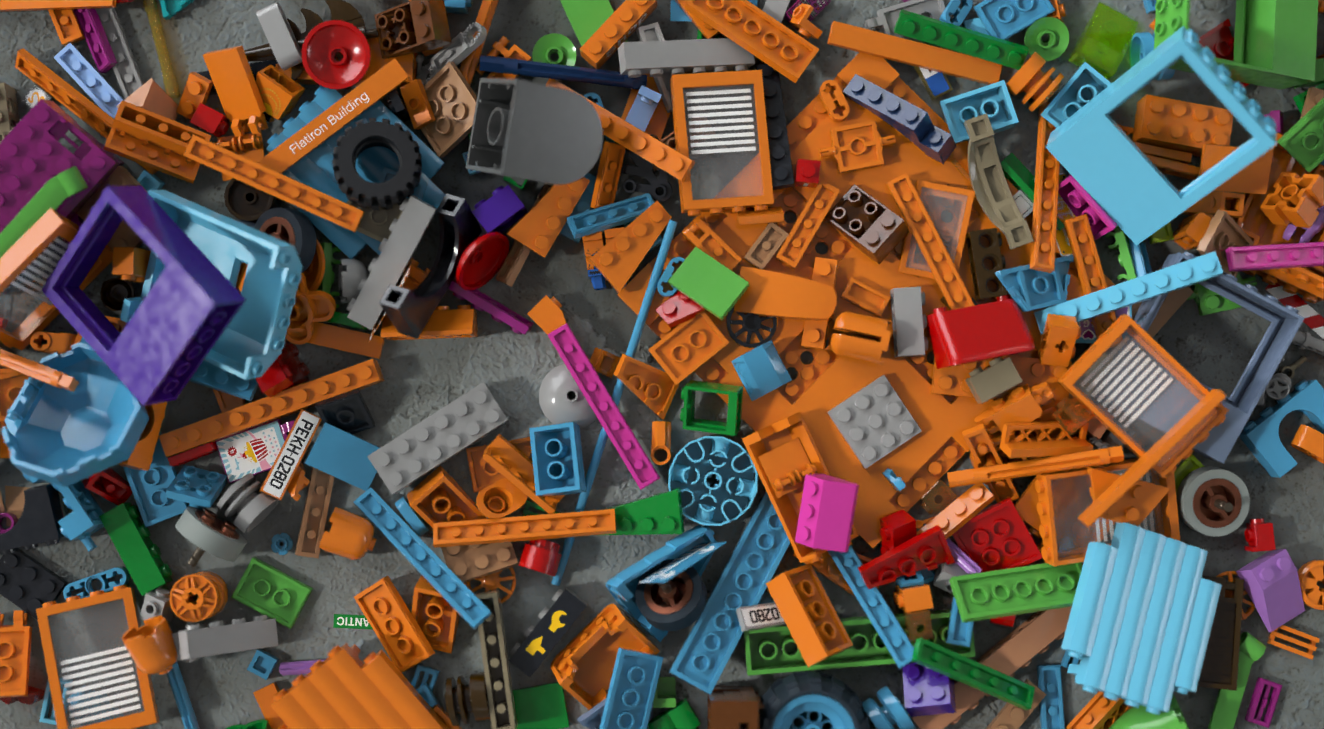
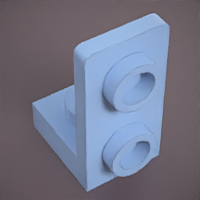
[625,85,662,132]

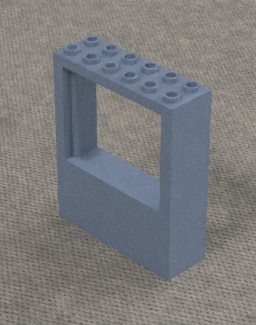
[1091,251,1304,464]

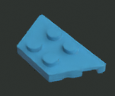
[995,255,1074,312]

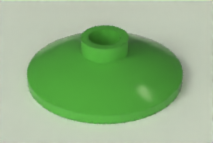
[1024,17,1069,62]
[532,33,577,66]

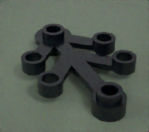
[614,134,672,202]

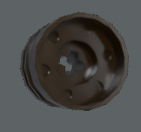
[445,672,491,726]

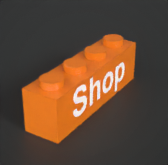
[580,0,657,69]

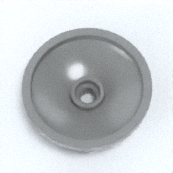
[539,364,597,429]

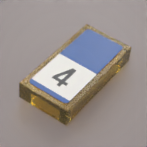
[914,66,953,101]

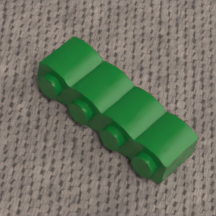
[647,698,701,729]

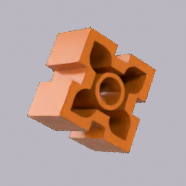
[1260,172,1324,228]

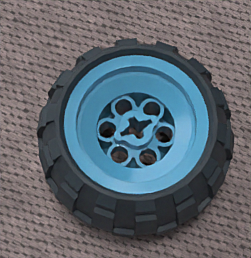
[758,671,870,729]

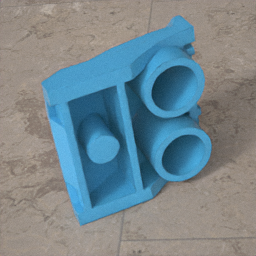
[731,340,792,401]

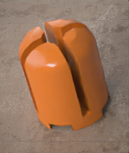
[830,311,892,365]

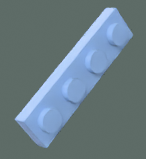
[54,43,124,119]

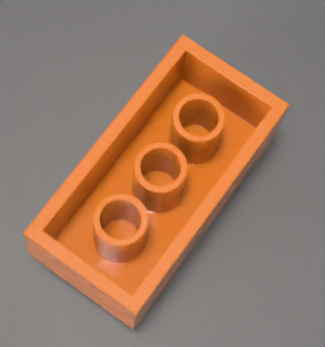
[1132,94,1234,157]

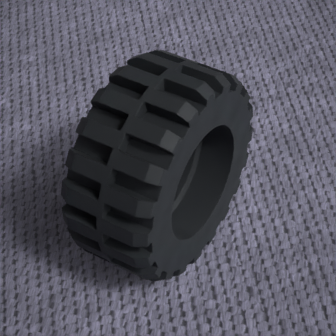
[332,118,422,211]

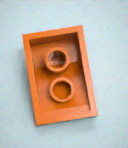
[407,465,488,528]
[411,575,466,653]

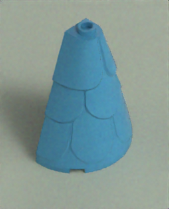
[605,525,717,642]

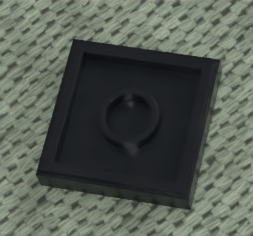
[315,389,375,434]

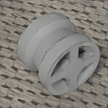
[1266,373,1292,399]

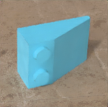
[1040,62,1112,128]
[940,80,1019,144]

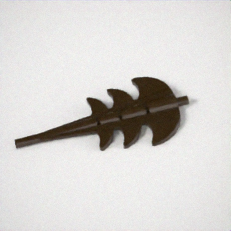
[244,0,378,80]

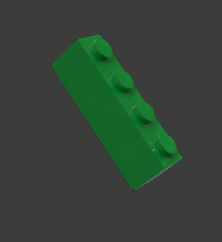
[99,502,173,596]

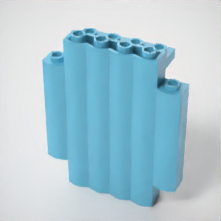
[1061,523,1222,715]

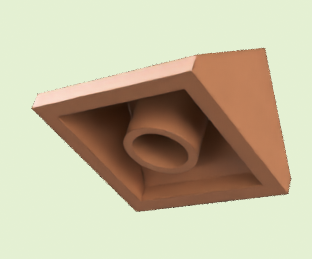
[116,78,178,121]

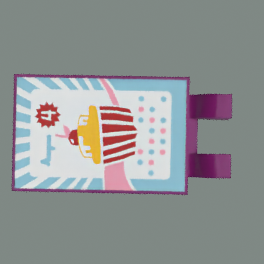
[215,419,308,484]

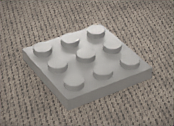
[827,375,922,469]

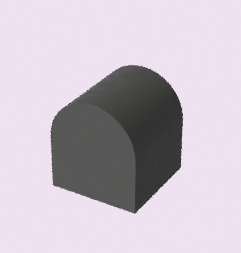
[465,78,603,185]

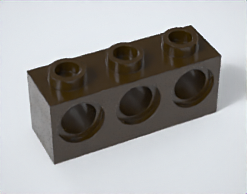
[966,228,1007,301]

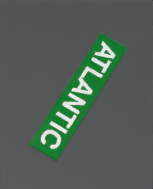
[333,614,372,629]

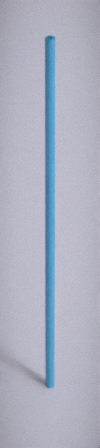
[551,220,678,586]

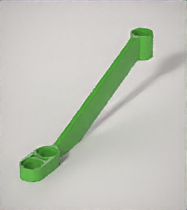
[0,166,88,258]
[1208,631,1266,729]

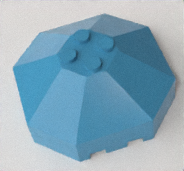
[1,342,150,487]

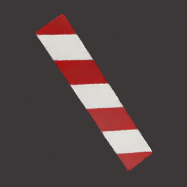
[1265,283,1324,339]

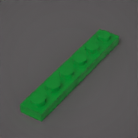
[894,9,1029,70]
[911,638,1035,710]

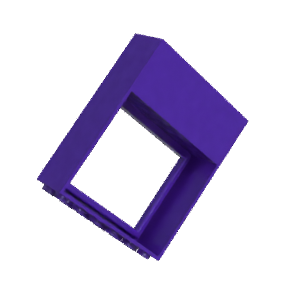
[41,186,246,406]

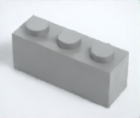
[890,287,928,357]

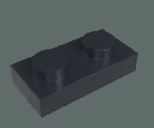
[387,89,410,122]

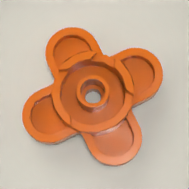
[285,272,336,345]

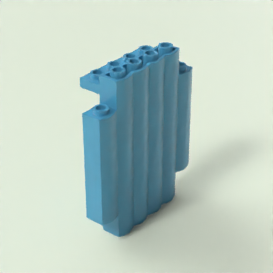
[266,86,445,259]

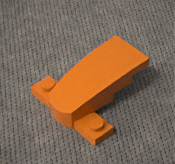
[734,257,839,350]
[962,402,1066,503]

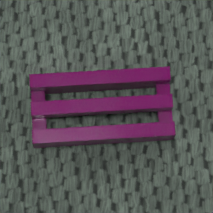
[1244,677,1283,728]

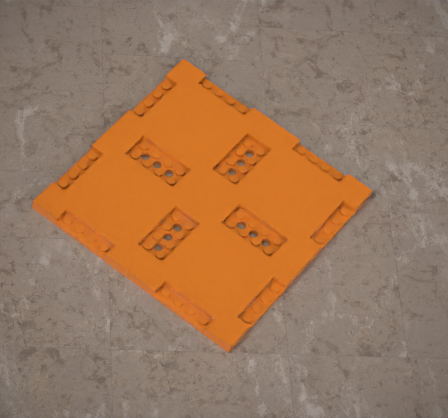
[617,52,1115,548]

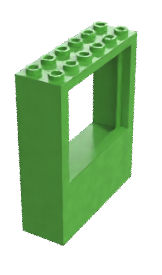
[1154,0,1318,90]

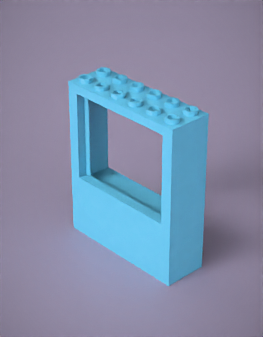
[1046,26,1277,246]

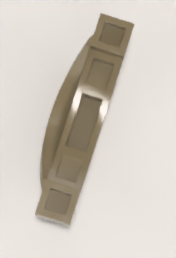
[964,113,1034,250]

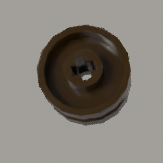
[224,178,282,223]

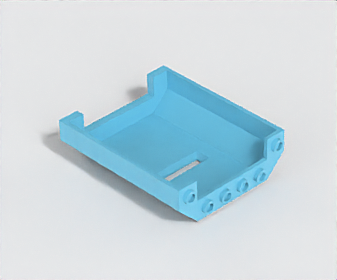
[120,190,303,380]

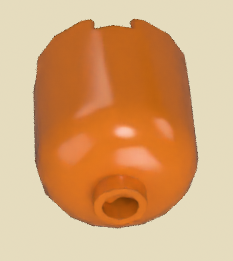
[319,507,377,560]
[121,615,177,675]

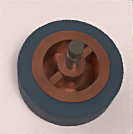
[254,208,317,273]
[635,559,707,631]

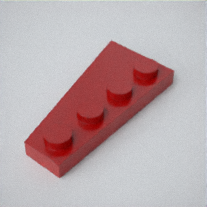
[858,525,955,589]

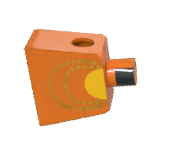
[256,65,305,122]

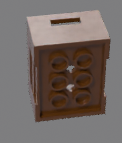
[707,685,763,729]

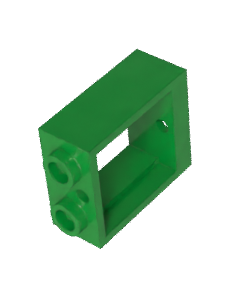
[680,380,743,436]

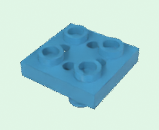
[166,465,227,510]

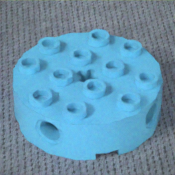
[668,436,758,526]

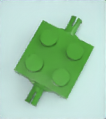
[1186,272,1257,316]

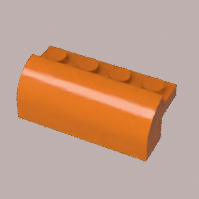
[103,100,211,184]

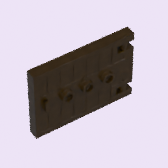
[1197,575,1244,691]

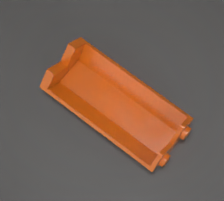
[742,412,859,563]

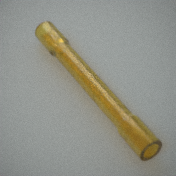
[142,0,181,99]

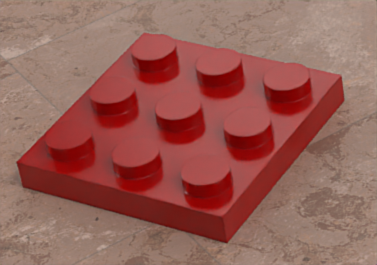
[952,497,1042,572]

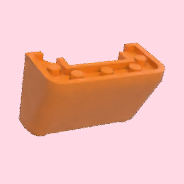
[550,604,660,710]

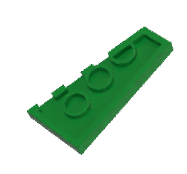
[602,487,684,535]

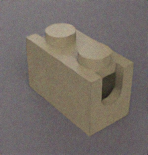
[965,356,1023,404]

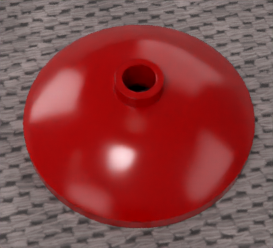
[302,20,371,90]
[456,232,509,291]

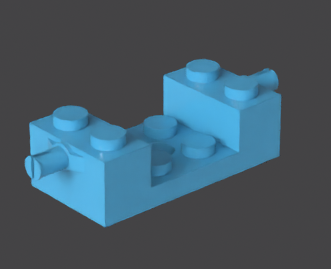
[23,474,104,552]

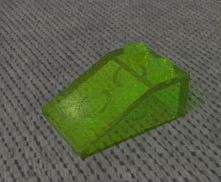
[1068,2,1138,80]

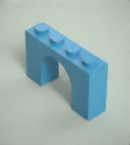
[1239,379,1324,478]

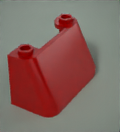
[926,295,1036,369]

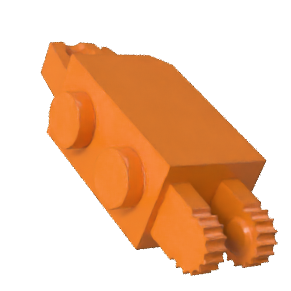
[974,382,1054,435]

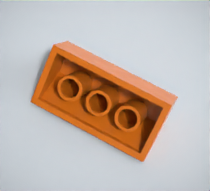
[381,305,478,340]
[766,563,853,667]

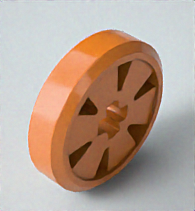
[1298,560,1324,610]

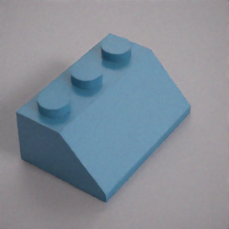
[529,422,586,496]

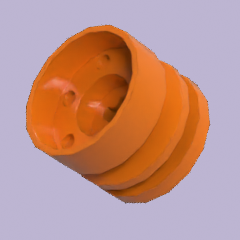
[1006,51,1064,112]
[169,571,228,622]

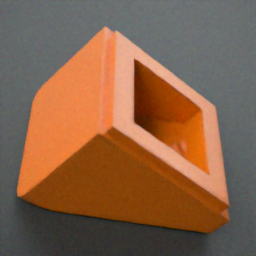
[590,347,620,378]

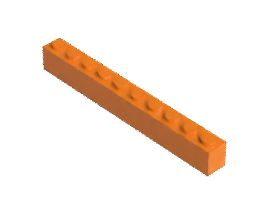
[159,359,385,457]

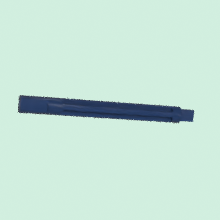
[480,55,648,90]

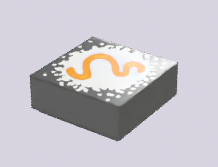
[21,84,55,109]

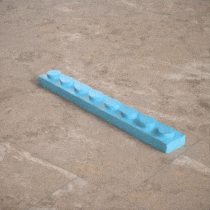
[1034,251,1223,335]

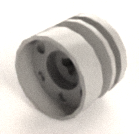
[216,473,279,534]

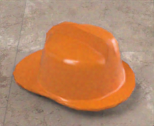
[476,478,528,519]

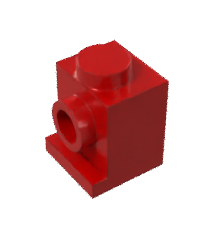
[1244,518,1276,552]

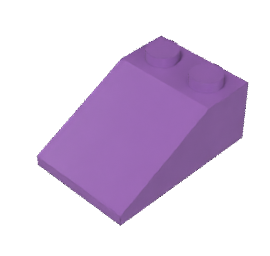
[1236,549,1305,632]

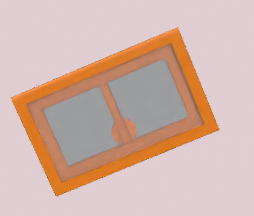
[898,180,975,280]

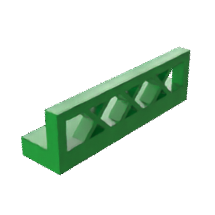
[1000,152,1065,231]

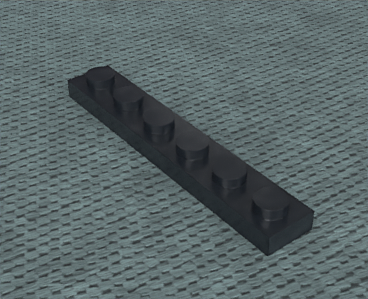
[755,62,795,190]

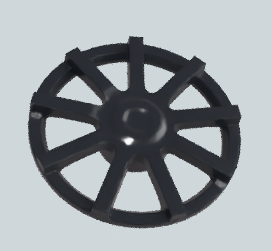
[726,305,777,348]

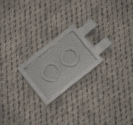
[863,0,945,44]

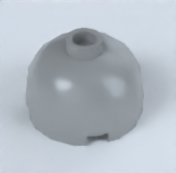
[338,259,370,303]

